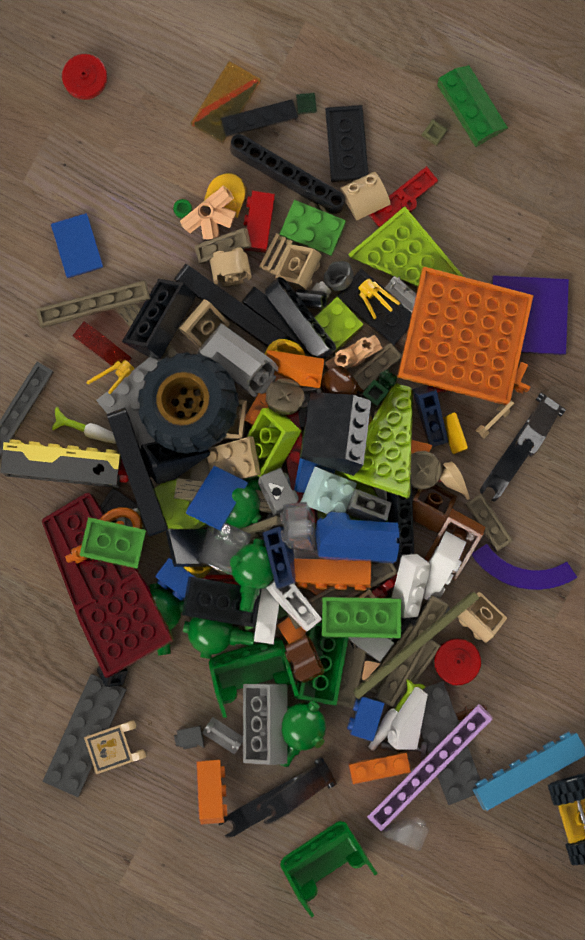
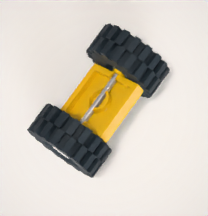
[548,773,585,865]

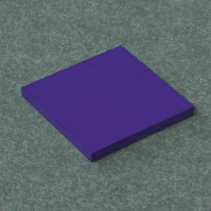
[492,275,569,355]

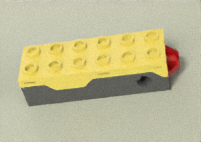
[0,439,129,488]

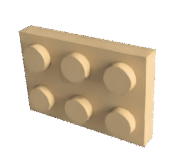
[206,437,261,480]

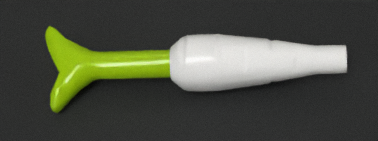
[52,407,116,444]
[368,679,425,751]

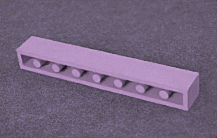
[368,704,493,831]

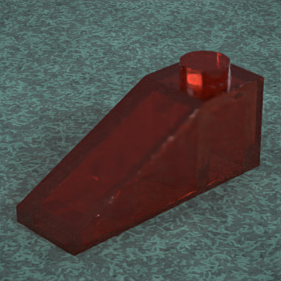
[73,321,132,370]

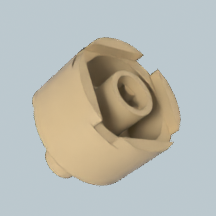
[210,248,252,287]

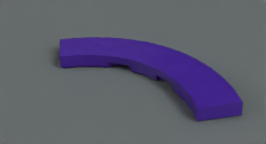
[471,544,577,590]

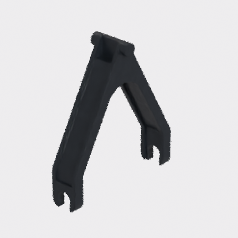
[480,392,566,501]
[219,757,337,838]

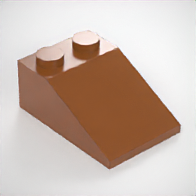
[424,509,486,581]

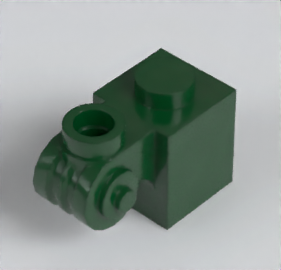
[361,369,397,409]

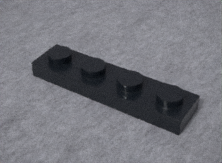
[220,99,298,138]

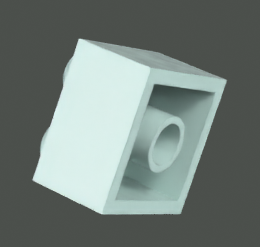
[300,467,357,514]

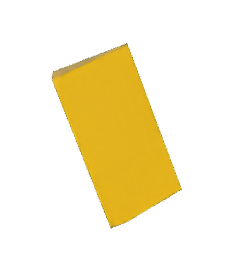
[443,412,468,454]

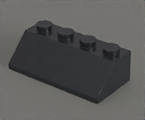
[122,279,197,359]

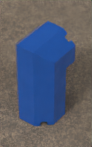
[315,512,399,563]

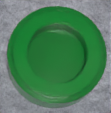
[173,199,192,219]

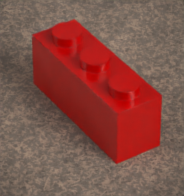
[244,191,275,253]

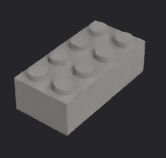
[243,684,287,765]

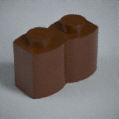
[285,636,325,683]

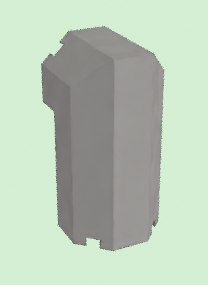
[197,323,279,397]

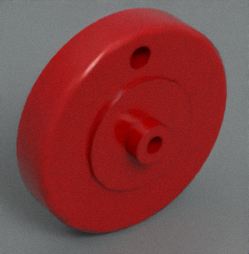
[62,54,108,100]
[434,638,481,685]

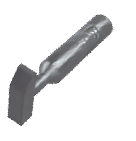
[381,742,427,760]

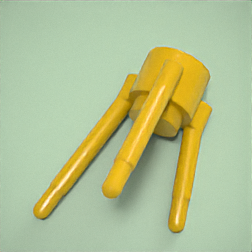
[358,278,400,319]
[86,360,134,394]

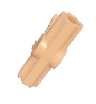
[180,185,236,239]
[325,335,383,370]

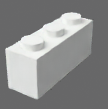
[392,554,431,618]

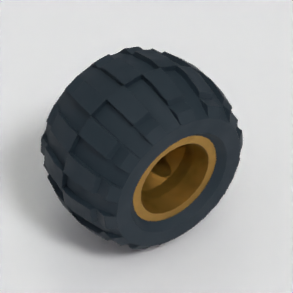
[138,352,239,454]

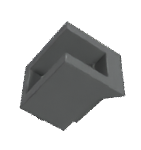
[174,725,205,750]

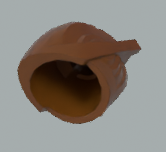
[320,366,364,395]

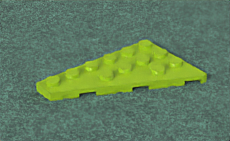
[348,207,464,287]
[341,383,413,498]

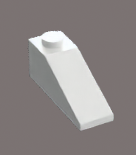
[266,581,322,632]
[254,587,279,644]
[387,687,428,749]

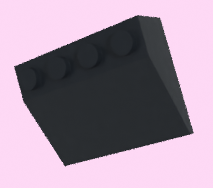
[300,392,371,476]

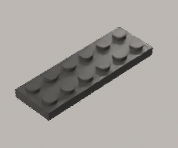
[42,674,127,797]
[420,681,480,805]

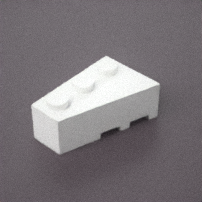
[423,531,466,600]

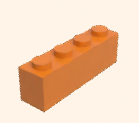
[294,558,372,591]

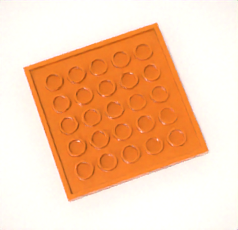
[397,266,533,405]

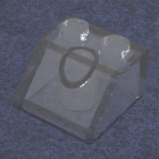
[280,502,316,553]
[199,523,251,576]
[381,816,429,851]

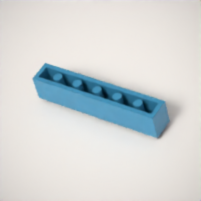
[472,731,585,811]

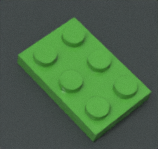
[279,200,347,256]
[79,517,146,569]

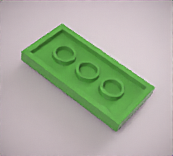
[322,597,401,638]

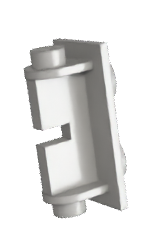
[384,276,416,313]
[202,717,243,755]

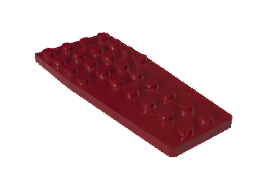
[42,493,174,678]

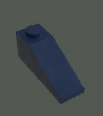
[412,385,448,448]
[262,527,296,589]

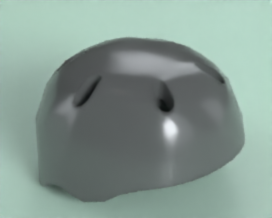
[324,261,354,291]

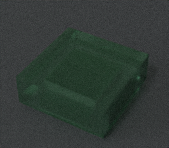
[296,93,317,114]

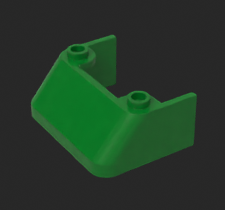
[208,638,299,718]
[280,821,378,918]

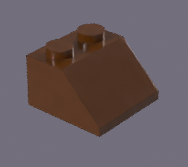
[412,484,458,533]

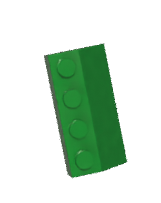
[437,65,508,147]
[294,622,349,706]

